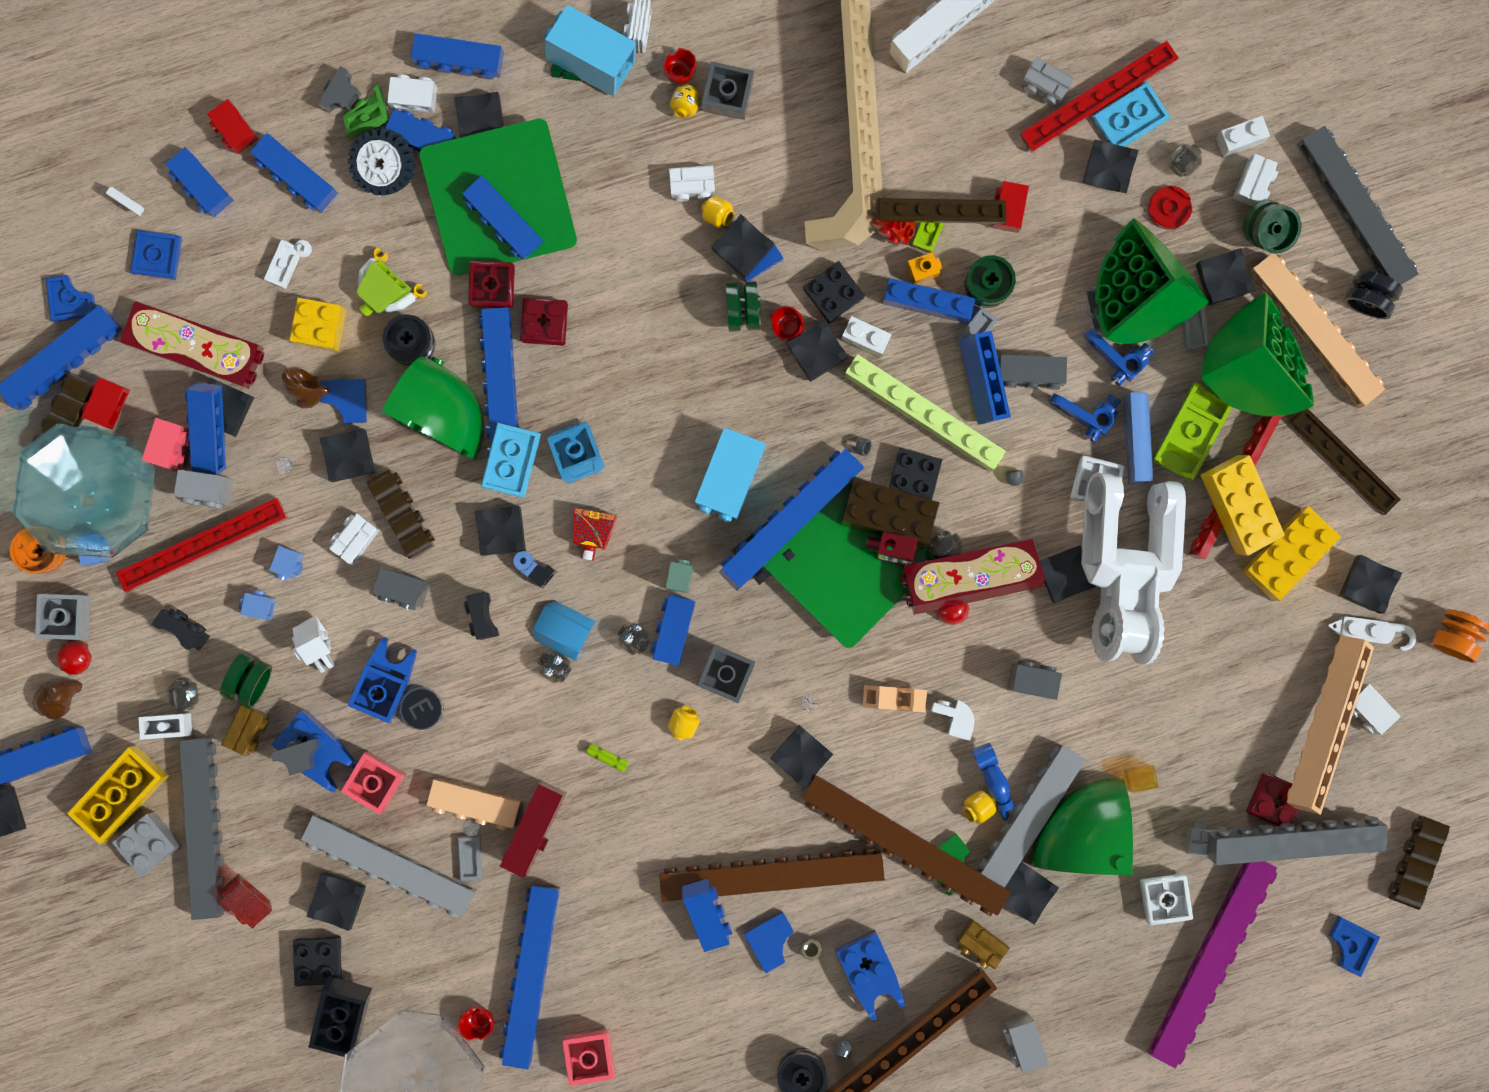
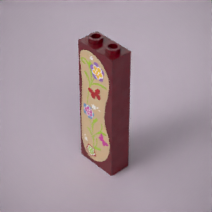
[119,301,264,389]
[900,539,1045,615]

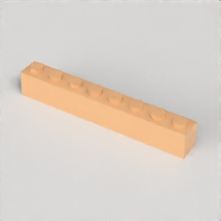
[1248,254,1386,409]
[1287,636,1374,815]

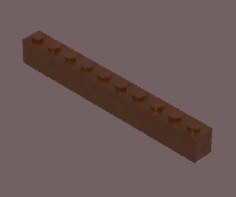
[803,775,1011,917]
[659,848,885,902]
[825,966,998,1092]

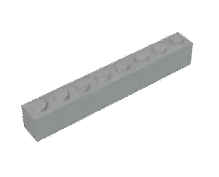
[976,744,1086,887]
[301,814,477,918]

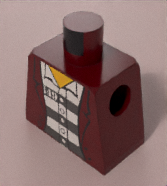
[866,532,918,566]

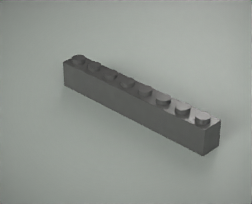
[1297,126,1419,285]
[179,737,227,920]
[1207,816,1388,865]

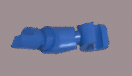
[972,743,1014,821]

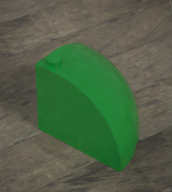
[1095,218,1209,344]
[1201,293,1314,416]
[381,356,484,461]
[1030,779,1133,876]

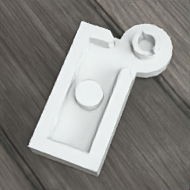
[264,239,312,289]

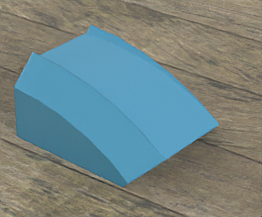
[547,421,605,483]
[533,601,597,661]

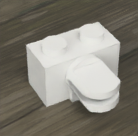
[292,616,334,673]

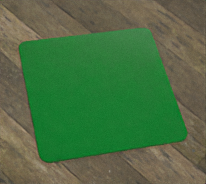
[419,118,577,276]
[763,476,936,648]

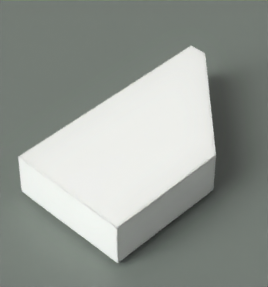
[106,187,144,216]

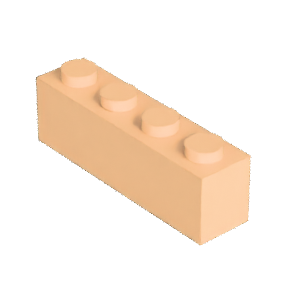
[427,778,522,831]

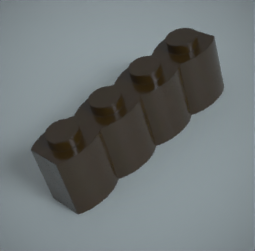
[31,372,94,464]
[366,469,435,560]
[1388,815,1450,910]

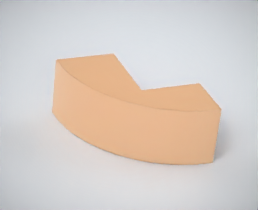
[863,685,927,712]

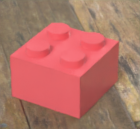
[142,418,190,472]
[341,752,407,815]
[563,1029,616,1086]

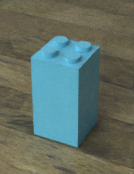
[544,5,637,97]
[695,427,766,523]

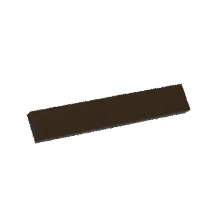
[876,198,1007,224]
[1289,409,1401,515]

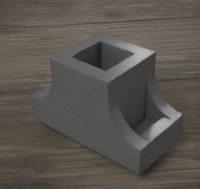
[318,66,361,113]
[271,738,321,776]

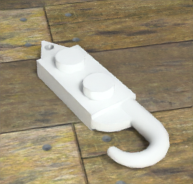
[1327,616,1416,651]

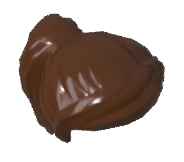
[282,367,330,408]
[33,681,83,719]

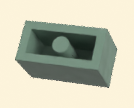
[666,559,694,594]

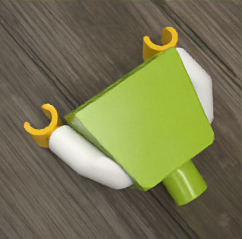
[357,248,427,316]

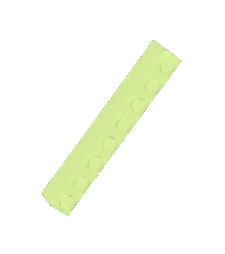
[844,354,1006,472]

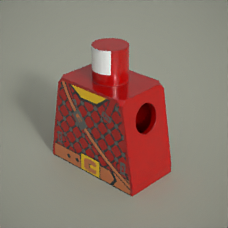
[574,508,617,561]

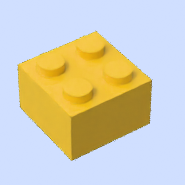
[290,298,346,353]

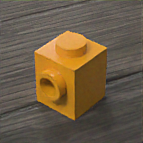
[906,252,942,284]

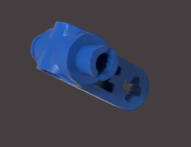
[1084,329,1154,387]
[1049,393,1121,443]

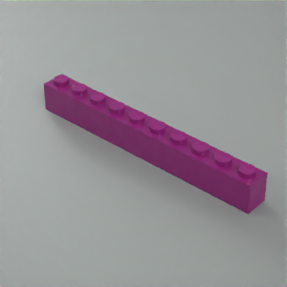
[1147,861,1277,1069]

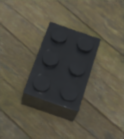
[308,976,372,1059]

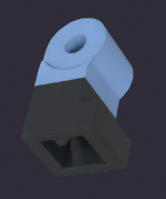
[513,551,557,589]

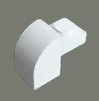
[930,700,974,741]

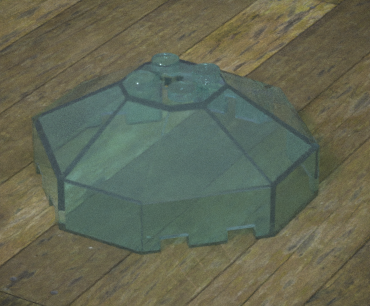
[13,424,155,558]

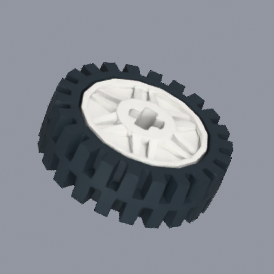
[348,129,416,196]

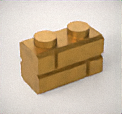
[221,705,269,756]
[956,919,1010,969]

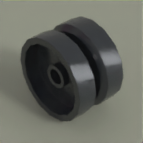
[1344,270,1403,319]
[382,314,436,366]
[777,1048,827,1092]

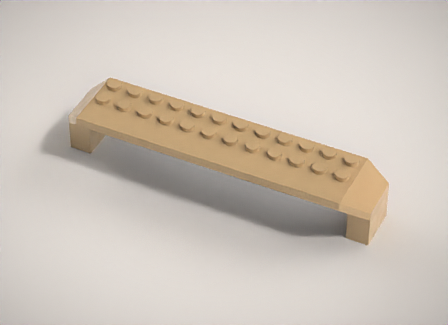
[804,0,883,251]

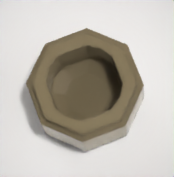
[800,937,822,961]

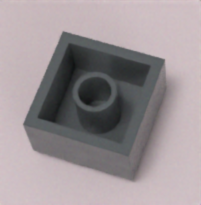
[702,61,754,120]
[372,568,430,610]
[697,645,756,703]
[1007,661,1062,700]

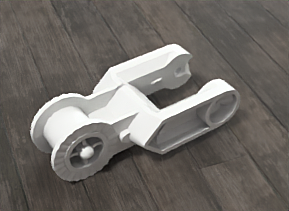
[1081,473,1186,665]

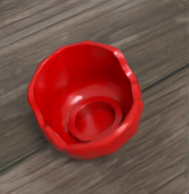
[663,48,697,83]
[770,306,804,341]
[935,603,970,625]
[56,640,92,675]
[457,1006,495,1041]

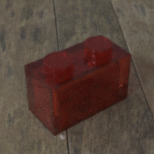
[219,874,272,929]

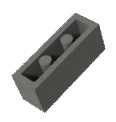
[998,354,1067,390]

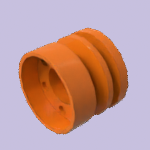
[10,527,67,574]
[1431,609,1489,663]

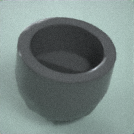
[853,438,872,457]
[1005,470,1024,486]
[833,1040,852,1059]

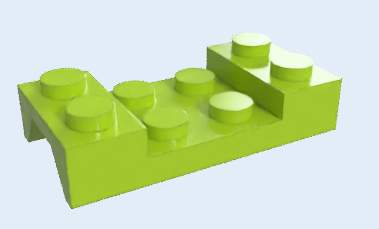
[1152,382,1233,482]

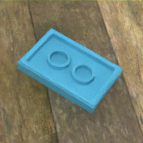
[1091,81,1171,147]
[481,423,541,498]

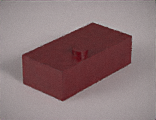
[499,781,567,878]

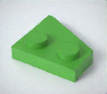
[343,85,389,139]

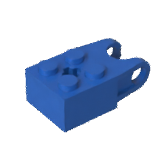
[347,637,417,723]
[271,710,358,792]
[835,930,905,1021]

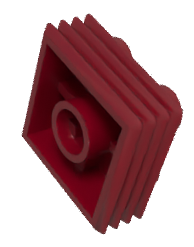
[468,261,515,308]
[520,298,568,346]
[1246,772,1299,826]

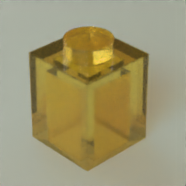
[1122,764,1159,793]

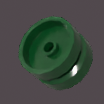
[1242,200,1302,254]
[964,255,1016,308]
[726,281,761,332]
[220,652,272,709]

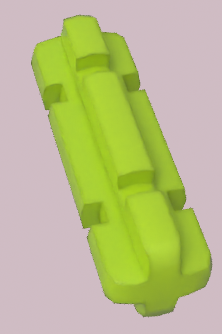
[586,744,629,772]

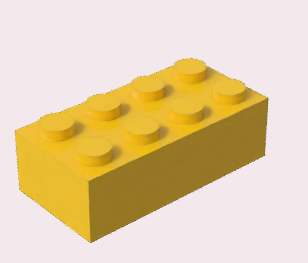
[1201,455,1285,556]
[1242,506,1341,602]
[67,746,169,844]

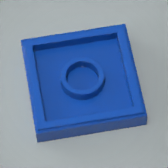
[130,230,182,280]

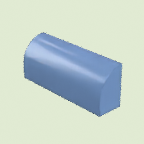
[1124,392,1153,484]

